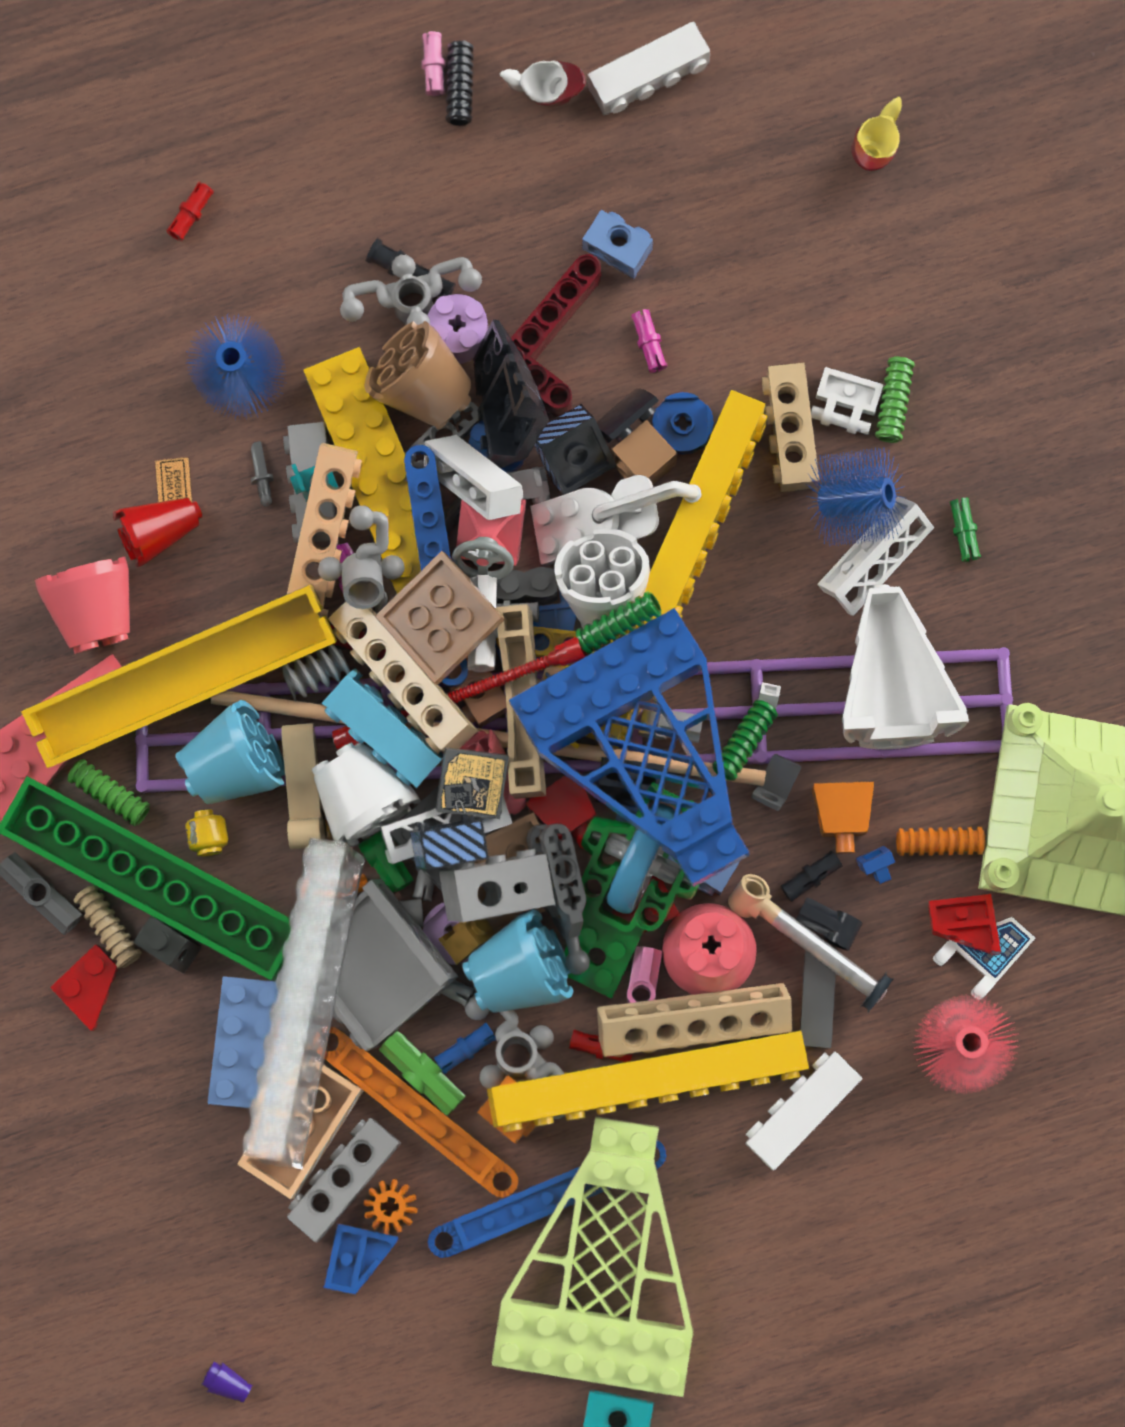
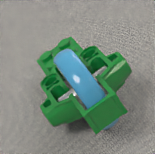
[564,783,701,999]

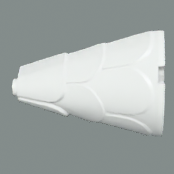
[842,584,969,749]

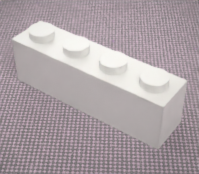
[588,21,710,115]
[423,435,523,520]
[745,1052,863,1171]

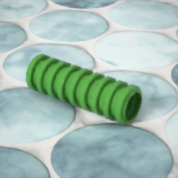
[875,356,915,443]
[67,759,150,826]

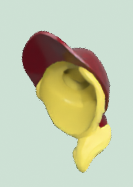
[851,97,902,171]

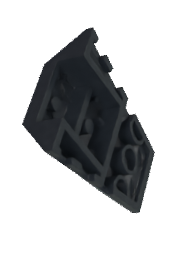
[473,319,549,469]

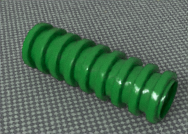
[576,591,661,654]
[712,700,778,781]

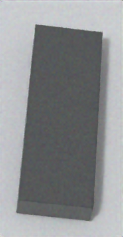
[800,951,836,1048]

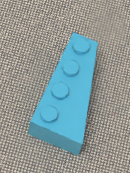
[322,668,444,788]

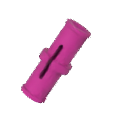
[631,309,668,373]

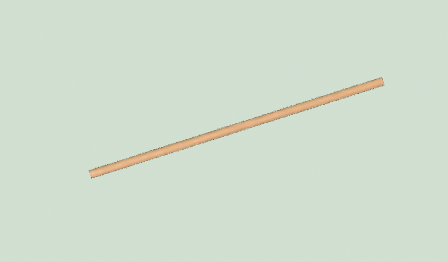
[211,691,766,786]

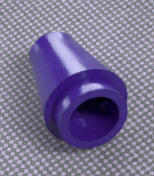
[201,1362,252,1403]

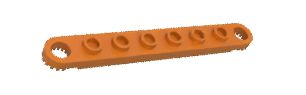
[314,1026,518,1198]

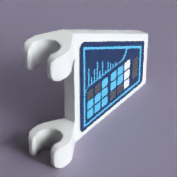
[933,917,1035,1000]

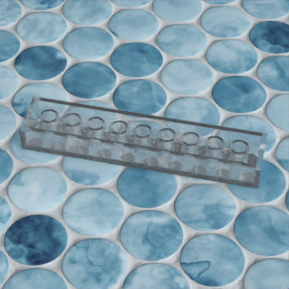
[243,838,364,1170]

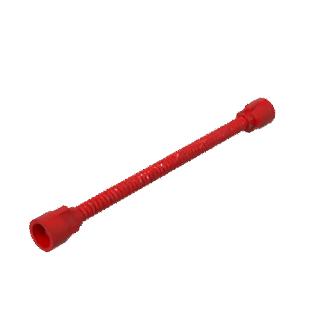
[332,636,587,750]

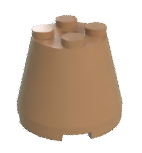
[365,321,471,429]

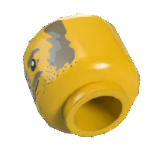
[185,809,228,857]

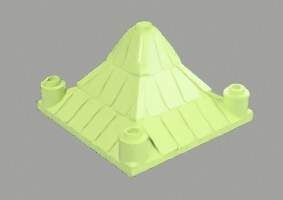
[978,703,1125,916]

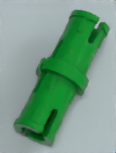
[949,498,981,562]

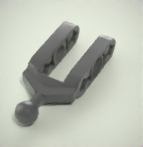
[526,824,590,974]

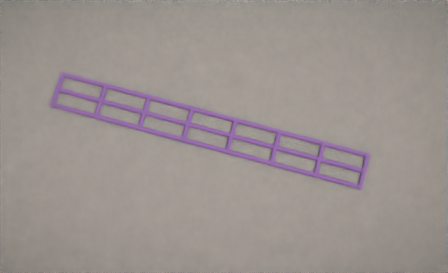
[135,647,1013,793]

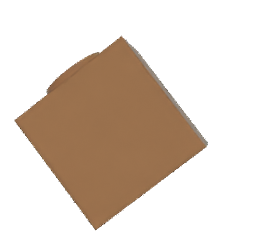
[612,420,677,485]

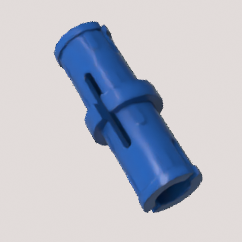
[433,1023,496,1074]

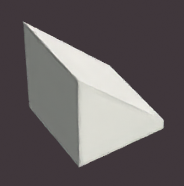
[758,682,781,709]

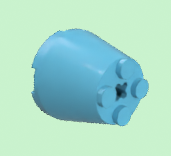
[176,700,285,804]
[463,909,573,1013]

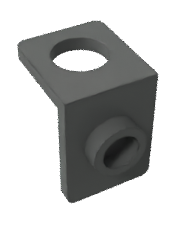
[751,754,801,811]

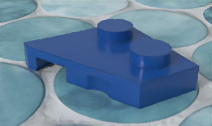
[324,1224,399,1294]

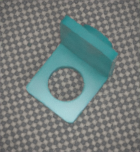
[289,463,338,502]

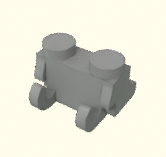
[506,467,550,503]

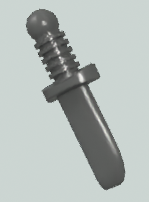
[251,441,274,507]

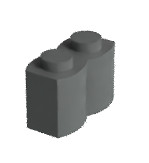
[496,567,558,605]

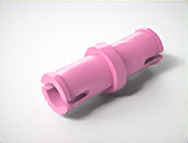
[422,32,445,96]

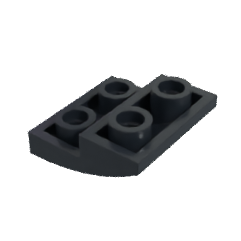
[597,388,659,444]

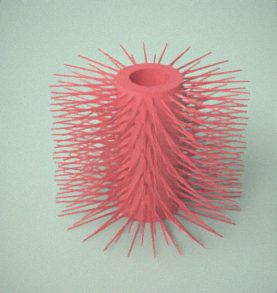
[913,994,1020,1094]

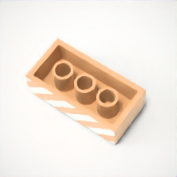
[237,1055,364,1199]

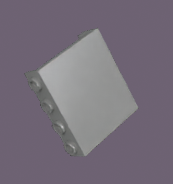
[289,879,459,1051]

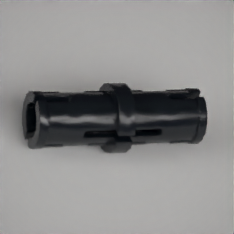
[780,850,843,902]

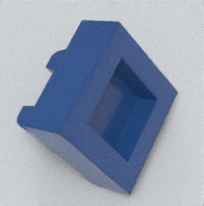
[855,846,895,884]

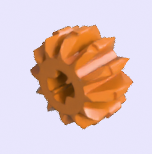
[363,1179,418,1234]

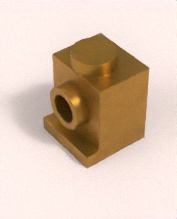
[438,918,496,964]

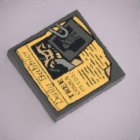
[436,747,509,819]

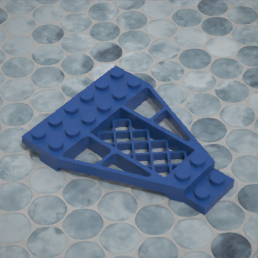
[509,608,749,887]

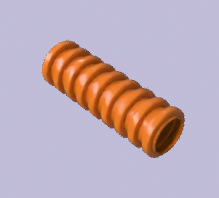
[896,827,985,856]

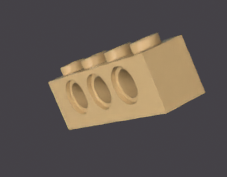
[762,363,819,492]

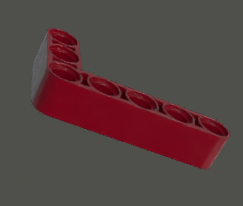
[511,254,601,417]

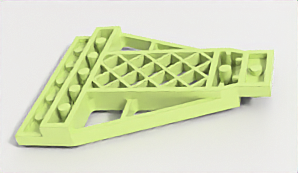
[492,1117,693,1397]

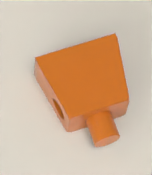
[812,782,874,854]

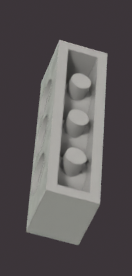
[287,1118,401,1242]

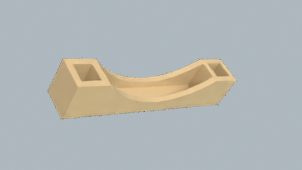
[496,604,546,799]

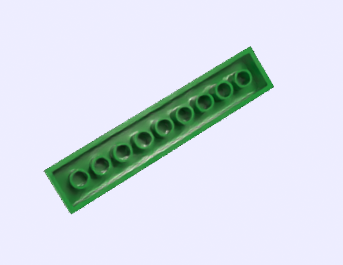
[0,776,306,982]

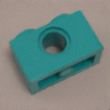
[583,1389,654,1427]

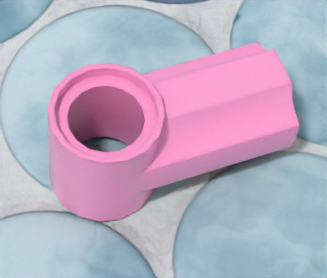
[627,946,662,1003]

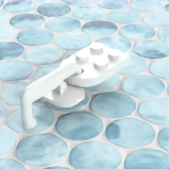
[530,475,701,566]

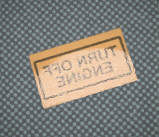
[155,457,192,502]

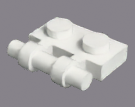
[811,367,883,435]

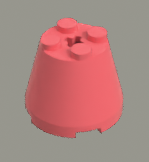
[35,557,130,654]
[662,903,756,995]

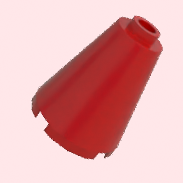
[113,497,202,567]

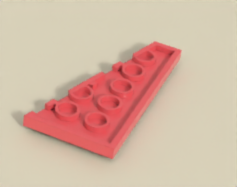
[0,654,122,822]

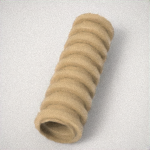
[73,885,142,968]

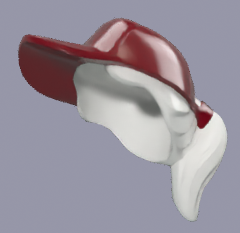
[500,60,586,106]

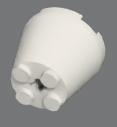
[555,529,650,637]
[312,743,420,850]

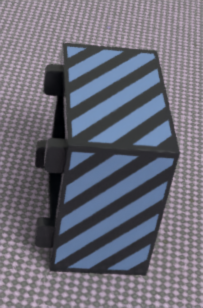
[534,404,616,495]
[410,814,489,870]

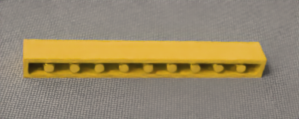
[487,1031,809,1132]

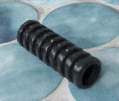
[446,41,474,126]

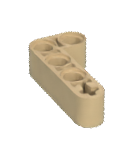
[281,723,325,850]

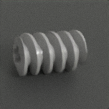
[282,644,351,702]

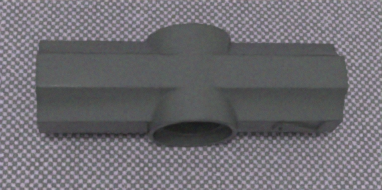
[0,852,84,935]

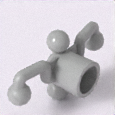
[340,255,482,325]
[318,505,405,614]
[465,996,565,1119]

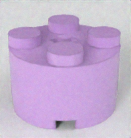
[428,294,488,363]

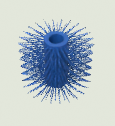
[186,314,287,420]
[806,447,906,547]

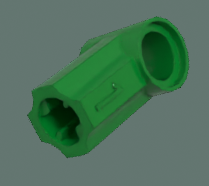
[357,830,414,894]

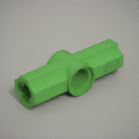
[379,1030,466,1116]

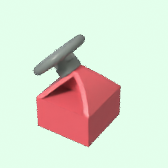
[452,499,526,580]

